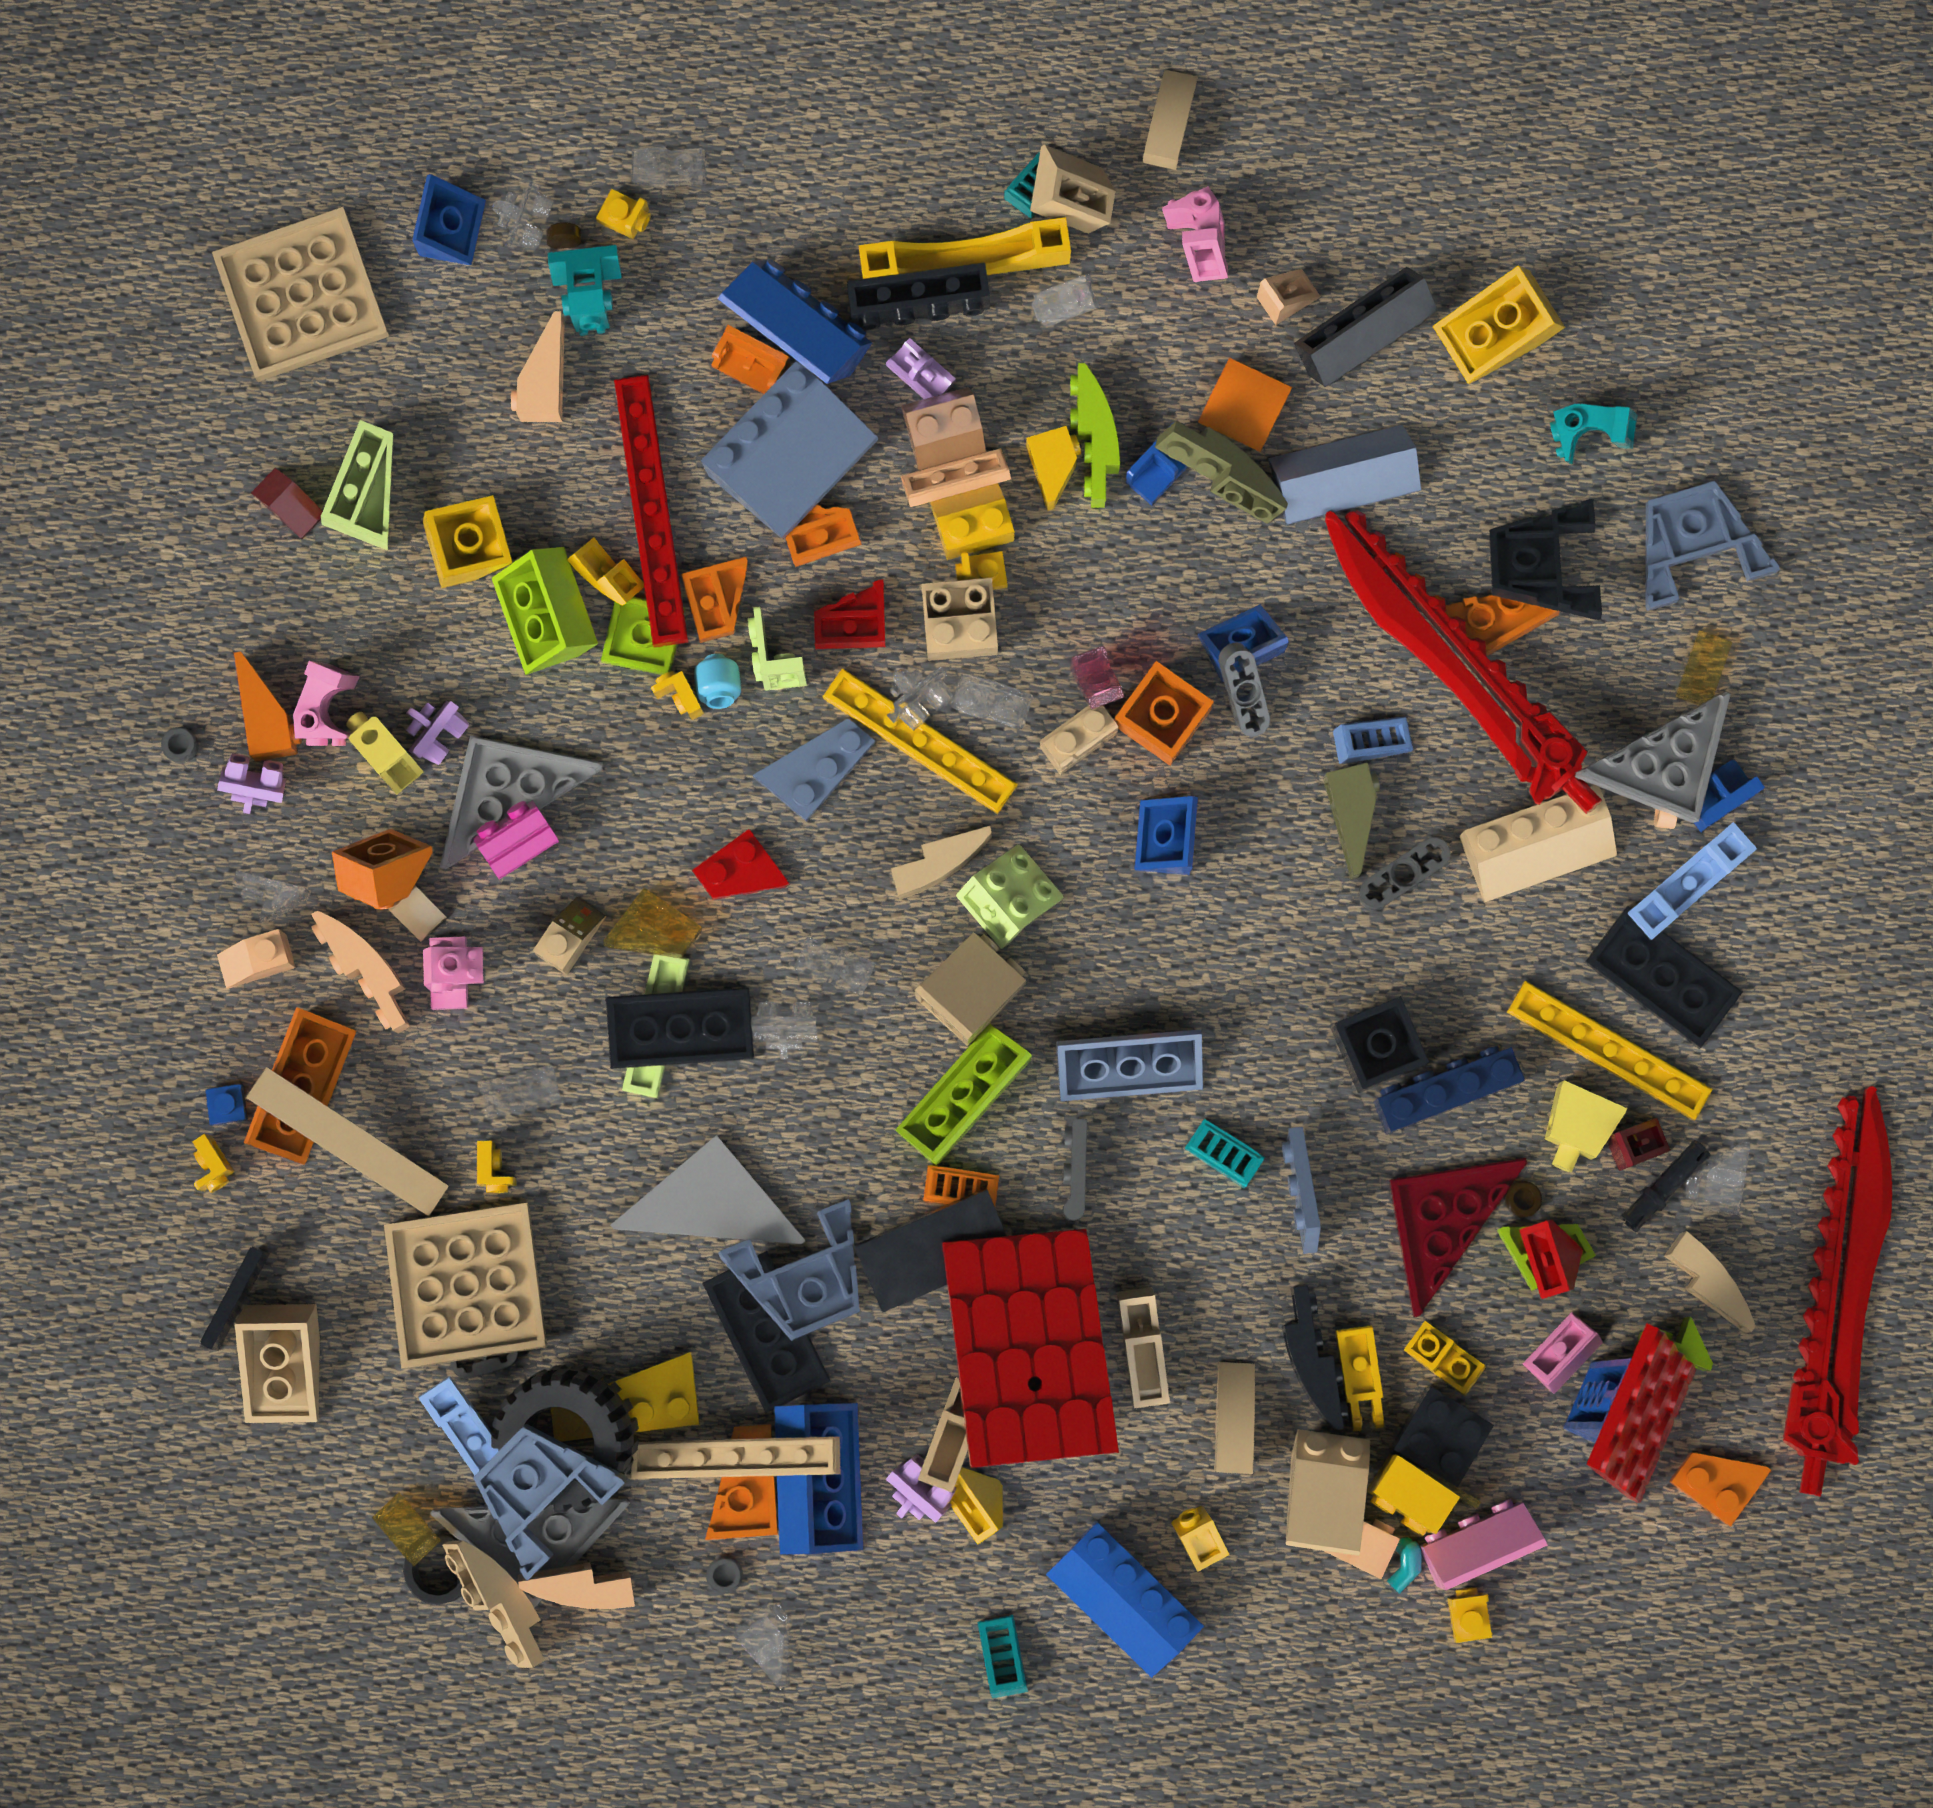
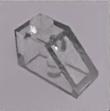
[1686,1141,1751,1216]
[732,1603,791,1690]

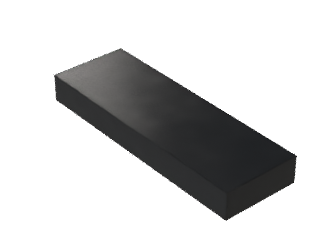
[200,1246,270,1351]

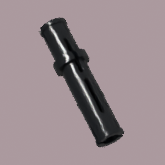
[1620,1140,1711,1232]

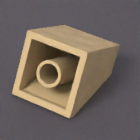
[915,932,1026,1046]

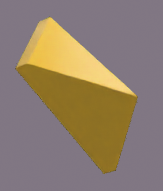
[949,1467,1003,1544]

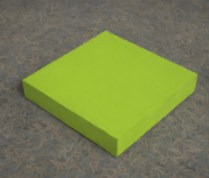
[601,597,686,675]

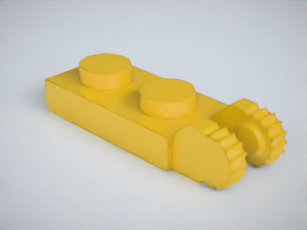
[1335,1325,1384,1432]

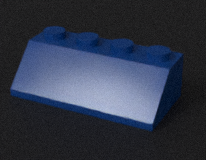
[718,259,872,384]
[774,1403,863,1555]
[1046,1521,1204,1678]

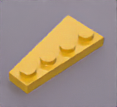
[551,1352,700,1442]

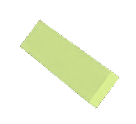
[622,951,690,1099]

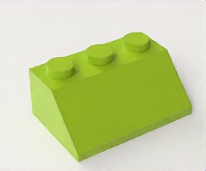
[492,547,598,675]

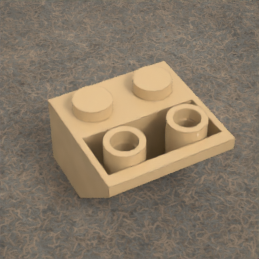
[1030,145,1116,234]
[921,578,998,661]

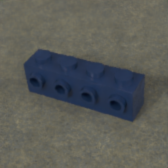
[1373,1045,1525,1135]

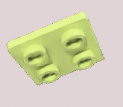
[748,606,807,691]
[956,845,1063,949]

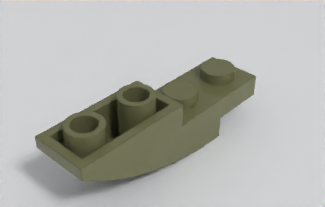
[1155,421,1288,524]

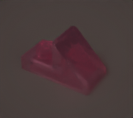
[1070,646,1124,709]

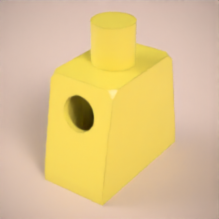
[346,712,424,794]
[1545,1080,1627,1173]

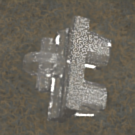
[492,181,554,250]
[1032,274,1100,328]
[887,667,953,730]
[751,1002,818,1060]

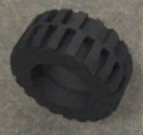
[491,1364,639,1512]

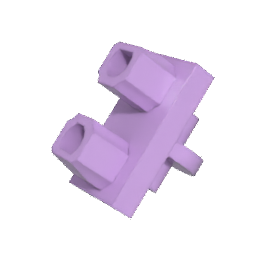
[886,338,956,399]
[406,701,469,765]
[217,753,286,814]
[886,1454,956,1523]

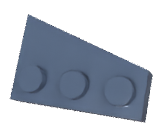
[752,718,875,822]
[1282,1127,1321,1254]

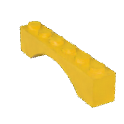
[859,217,1071,279]

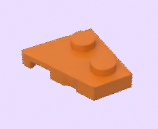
[785,505,862,567]
[681,557,748,643]
[1669,1452,1771,1527]

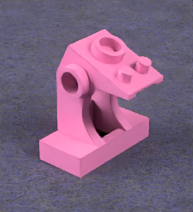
[1162,186,1228,282]
[293,661,360,746]
[423,936,484,1010]

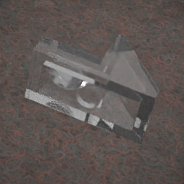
[232,870,311,925]

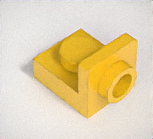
[596,189,651,240]
[955,551,1008,590]
[651,671,704,720]
[192,1134,235,1193]
[477,1141,517,1193]
[1171,1506,1229,1572]
[1447,1587,1492,1643]

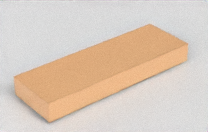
[901,448,1011,507]

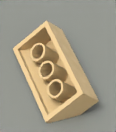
[1459,785,1617,903]

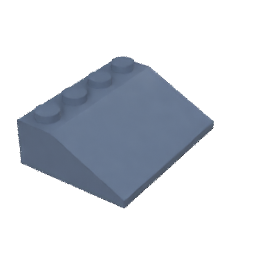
[701,361,878,539]

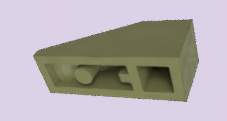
[1323,763,1380,880]

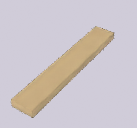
[245,1067,449,1216]
[631,1437,840,1479]

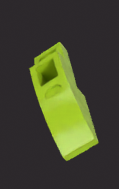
[1070,363,1120,508]

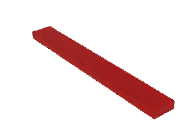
[614,375,689,648]

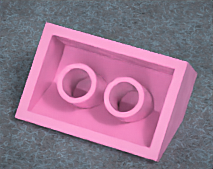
[1420,1499,1548,1590]

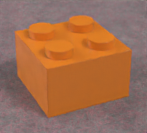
[1114,661,1214,766]

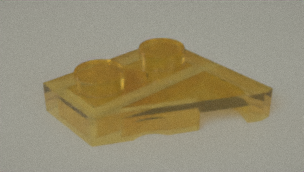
[603,888,702,959]

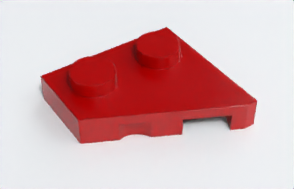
[814,579,886,650]
[692,829,790,900]

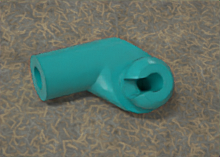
[1387,1537,1422,1594]

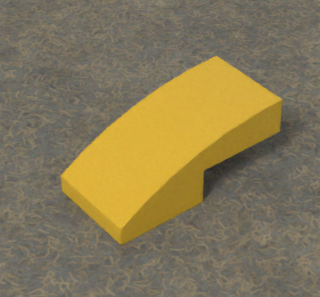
[567,537,644,606]

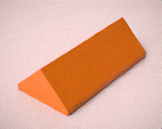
[244,1007,357,1165]

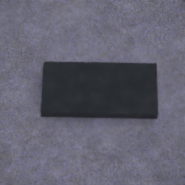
[1584,906,1743,1049]
[605,988,754,1069]
[854,1188,1007,1313]
[702,1251,831,1414]

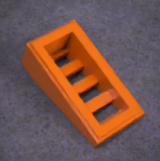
[923,1165,999,1206]

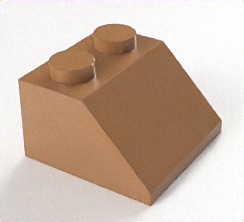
[901,387,986,471]

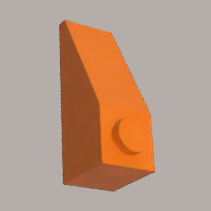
[234,652,302,762]

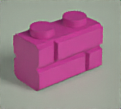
[473,800,559,880]

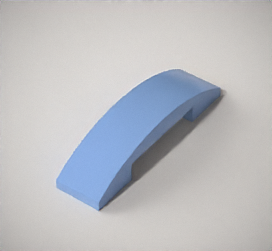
[1628,822,1757,940]
[418,1376,498,1475]

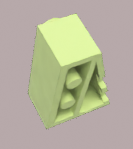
[321,420,393,550]

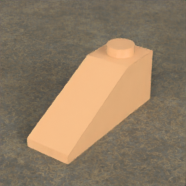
[511,311,565,422]

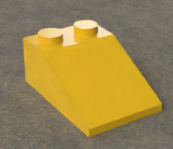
[1433,265,1566,384]

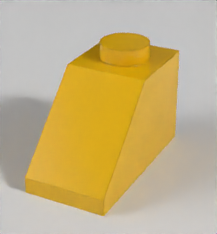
[1026,426,1081,511]

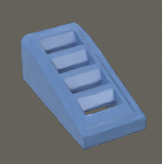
[1333,716,1413,764]

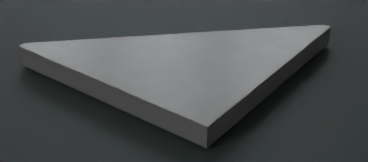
[1575,692,1731,823]
[440,735,604,869]
[610,1135,806,1245]
[430,1498,630,1608]

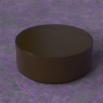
[546,222,582,249]
[1505,1181,1542,1218]

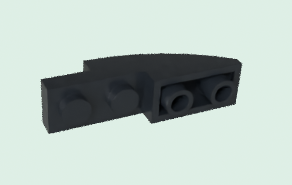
[1282,1285,1349,1430]

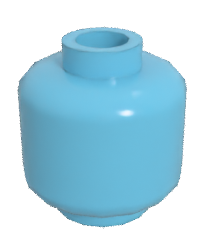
[694,654,741,709]

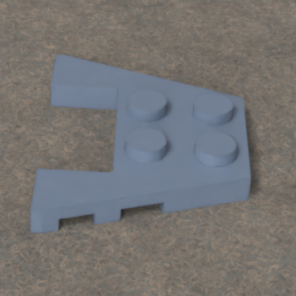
[1645,481,1780,611]
[718,1199,860,1341]
[473,1424,628,1581]

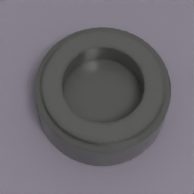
[161,727,199,763]
[706,1557,743,1594]

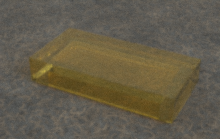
[1675,630,1732,705]
[372,1492,441,1566]

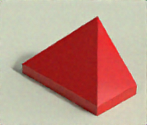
[1519,1219,1583,1299]

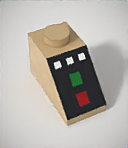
[533,897,606,975]

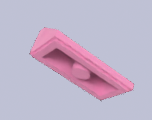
[1523,1312,1603,1394]

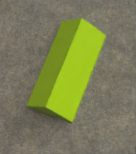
[895,1023,1032,1166]

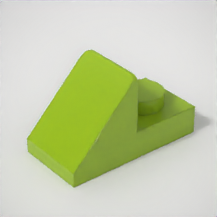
[1635,1317,1713,1371]

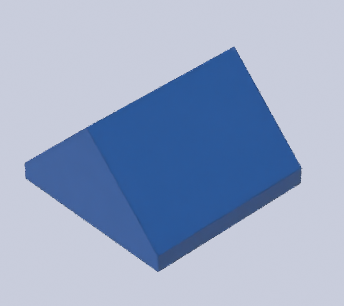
[412,174,486,265]
[1198,604,1289,682]
[1135,796,1198,875]

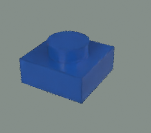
[205,1084,248,1126]

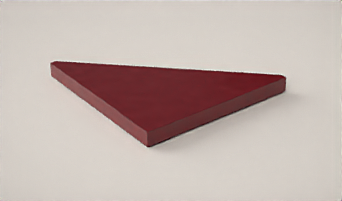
[1389,1158,1527,1318]

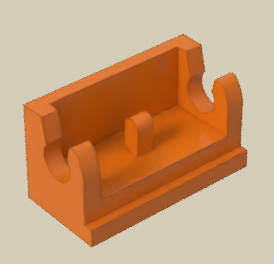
[711,325,791,394]

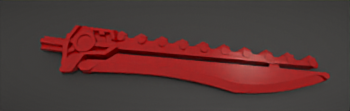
[1325,510,1602,814]
[1783,1086,1892,1497]

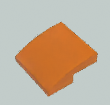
[1198,358,1293,452]

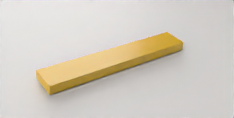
[822,668,1018,815]
[1507,981,1713,1121]

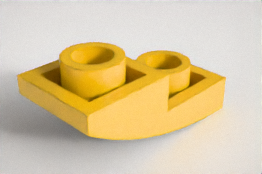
[1404,1321,1486,1396]

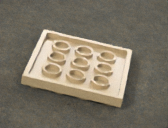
[212,207,389,382]
[384,1203,547,1369]

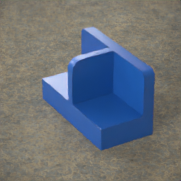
[1126,422,1188,506]
[1694,760,1765,832]

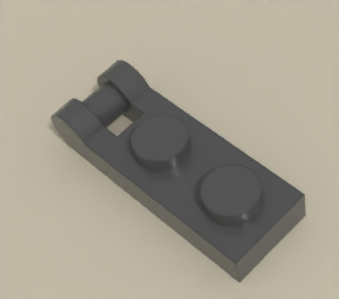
[1062,1119,1087,1222]

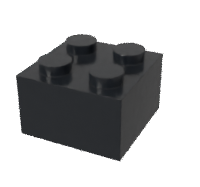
[1330,996,1429,1094]
[1389,1386,1494,1488]

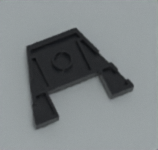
[1489,499,1602,620]

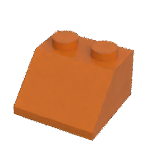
[332,829,433,910]

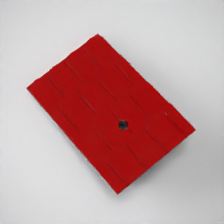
[942,1228,1119,1468]
[1563,1323,1696,1503]

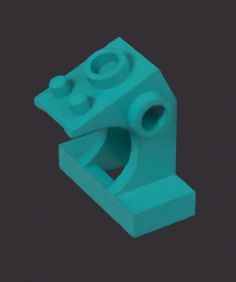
[547,245,622,336]
[1550,403,1638,464]

